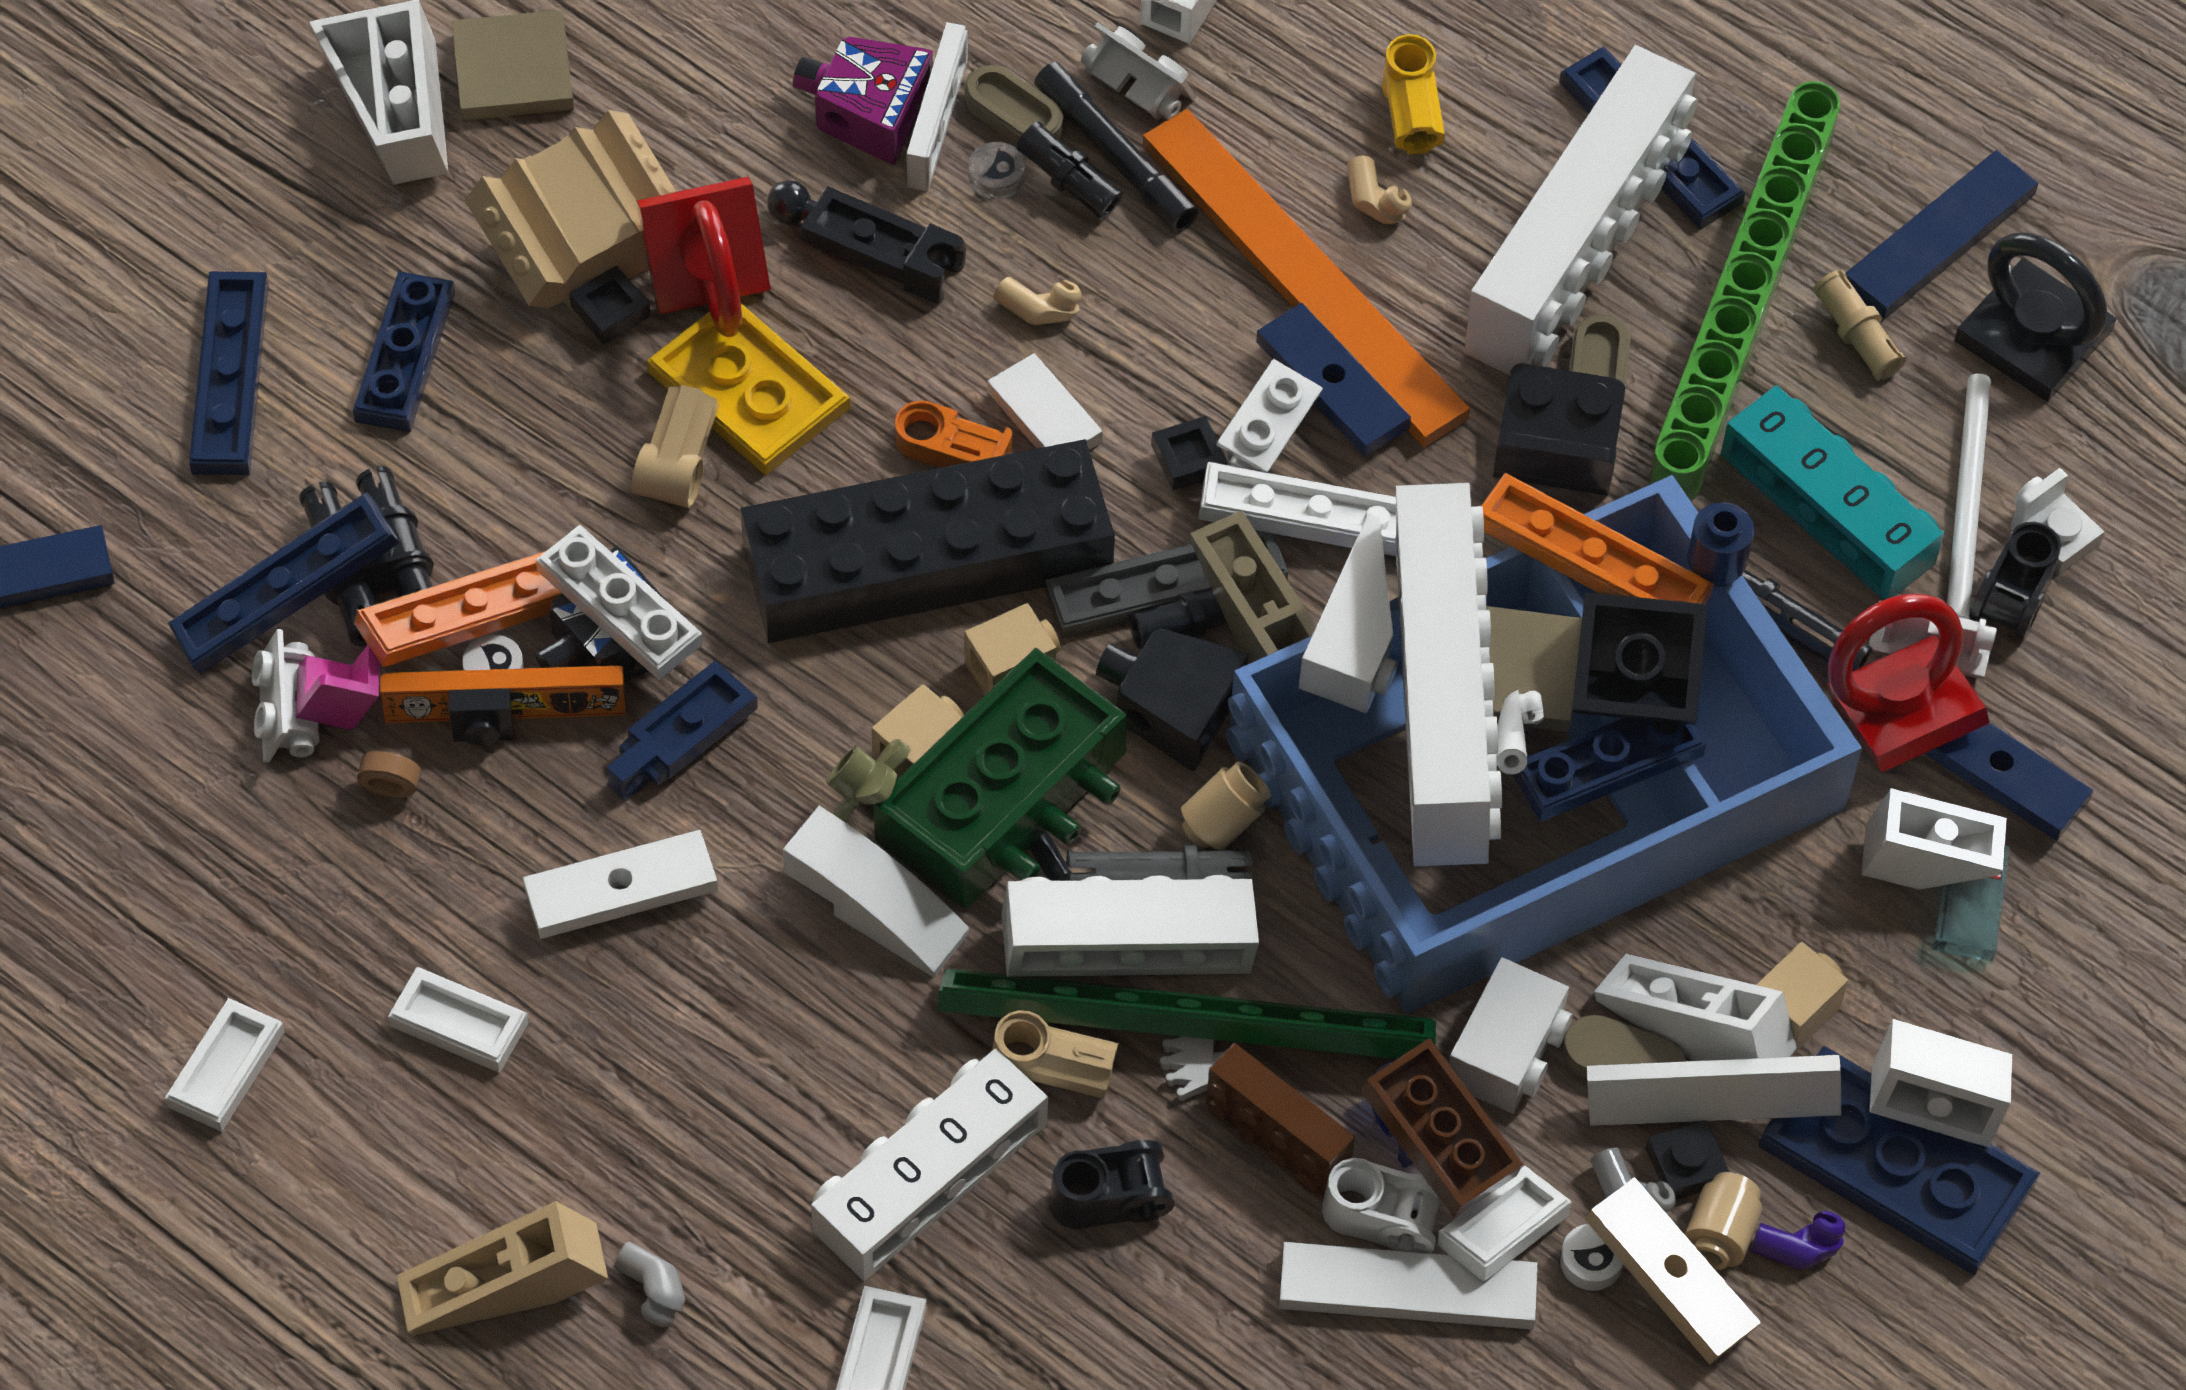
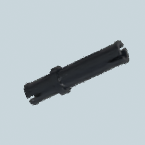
[1742,569,1873,672]

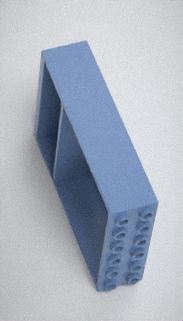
[1226,475,1862,1014]

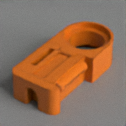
[895,401,1012,468]

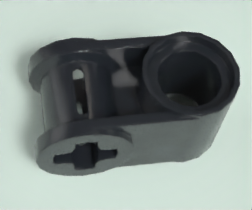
[1969,521,2061,640]
[1049,1140,1175,1229]

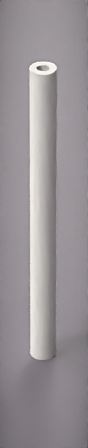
[1947,374,1991,619]

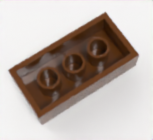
[1361,1038,1524,1218]
[1206,1042,1355,1196]

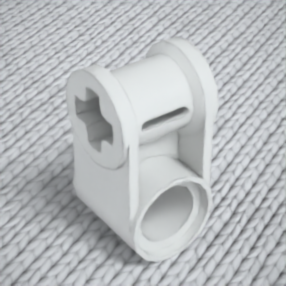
[1322,1158,1445,1254]

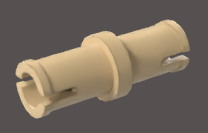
[1813,270,1906,381]

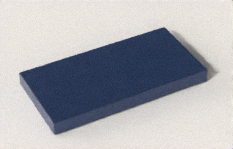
[1758,1045,2040,1276]

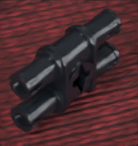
[299,466,434,646]

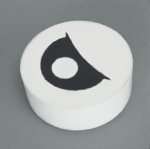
[463,634,524,670]
[1560,1224,1623,1291]

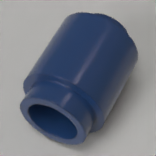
[1687,502,1754,587]

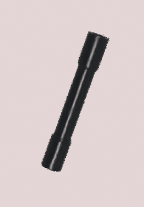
[1034,62,1198,233]

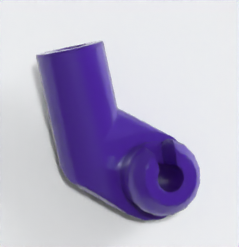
[1750,1211,1846,1270]

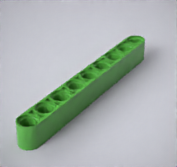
[1649,81,1840,501]

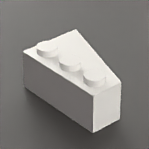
[309,0,449,185]

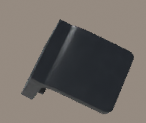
[1493,363,1625,496]

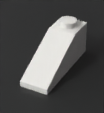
[1298,513,1398,714]
[1594,954,1797,1061]

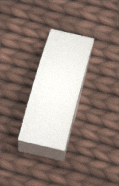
[783,805,969,978]

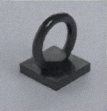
[1954,233,2117,402]

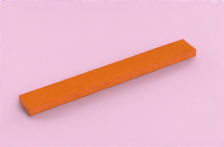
[1142,108,1470,448]

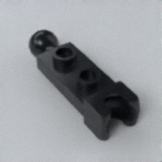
[767,180,966,303]

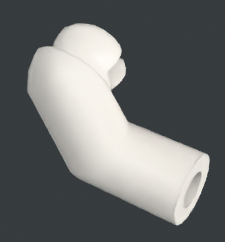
[1496,690,1544,774]

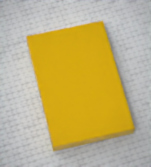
[647,304,850,476]

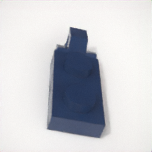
[606,661,758,800]

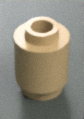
[1181,762,1271,851]
[1685,1172,1762,1270]

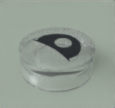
[969,142,1025,199]

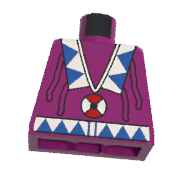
[793,36,933,165]

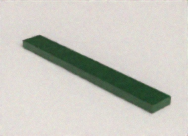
[937,968,1436,1059]

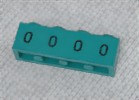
[1720,385,1944,600]

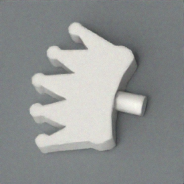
[1160,1036,1226,1101]

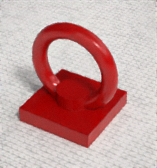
[636,176,771,337]
[1827,594,1990,773]

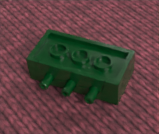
[873,647,1127,910]

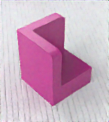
[296,645,380,730]

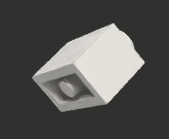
[1449,957,1573,1114]
[1869,1019,2012,1147]

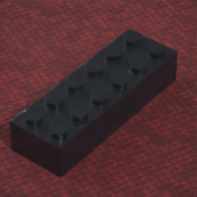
[740,439,1115,643]

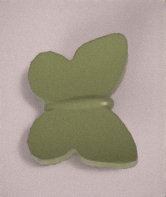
[826,739,911,822]

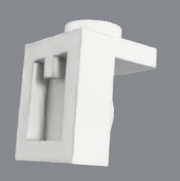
[2010,468,2104,575]

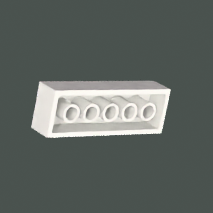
[1465,45,1698,376]
[1396,483,1502,866]

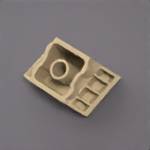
[465,110,676,310]

